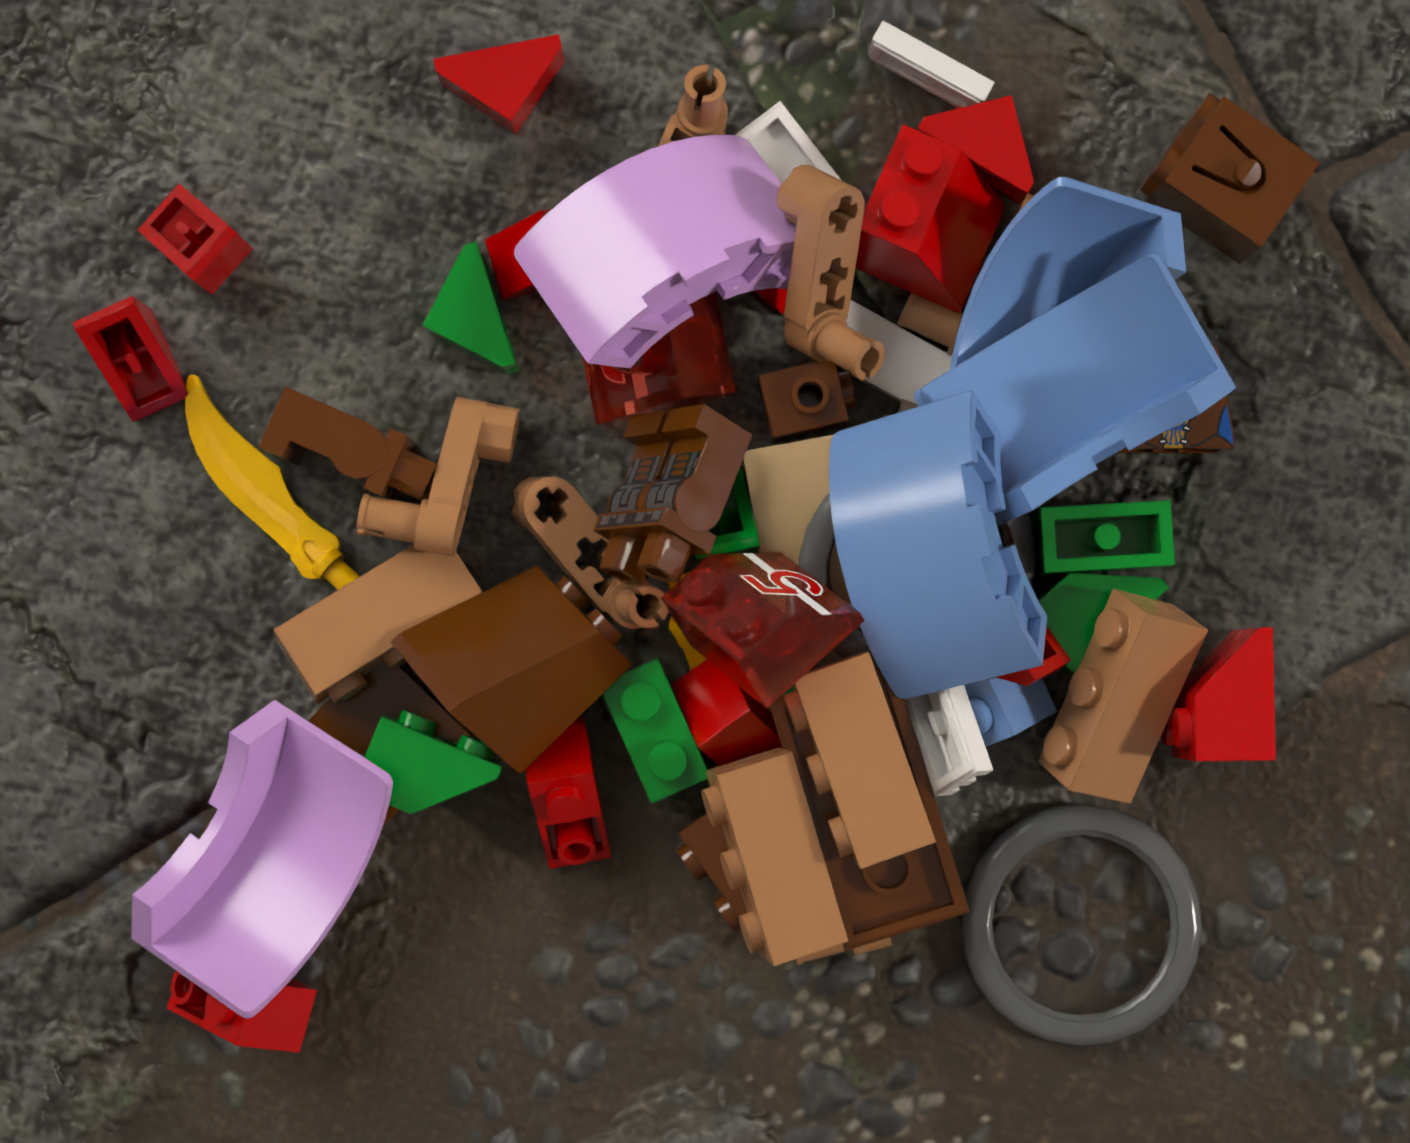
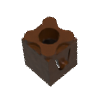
[1139,93,1320,264]

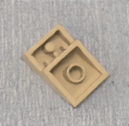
[742,435,860,644]

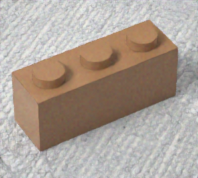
[273,544,482,705]
[1038,588,1208,804]
[783,652,936,869]
[701,747,848,966]

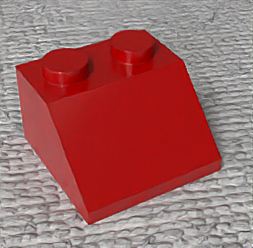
[855,124,1006,313]
[1161,627,1276,761]

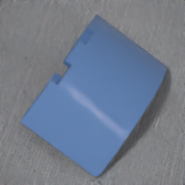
[950,177,1186,369]
[914,253,1236,527]
[829,390,1047,699]

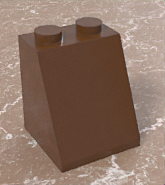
[391,566,632,774]

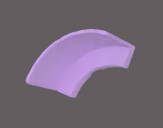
[514,135,796,368]
[131,700,393,1018]

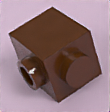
[757,361,856,443]

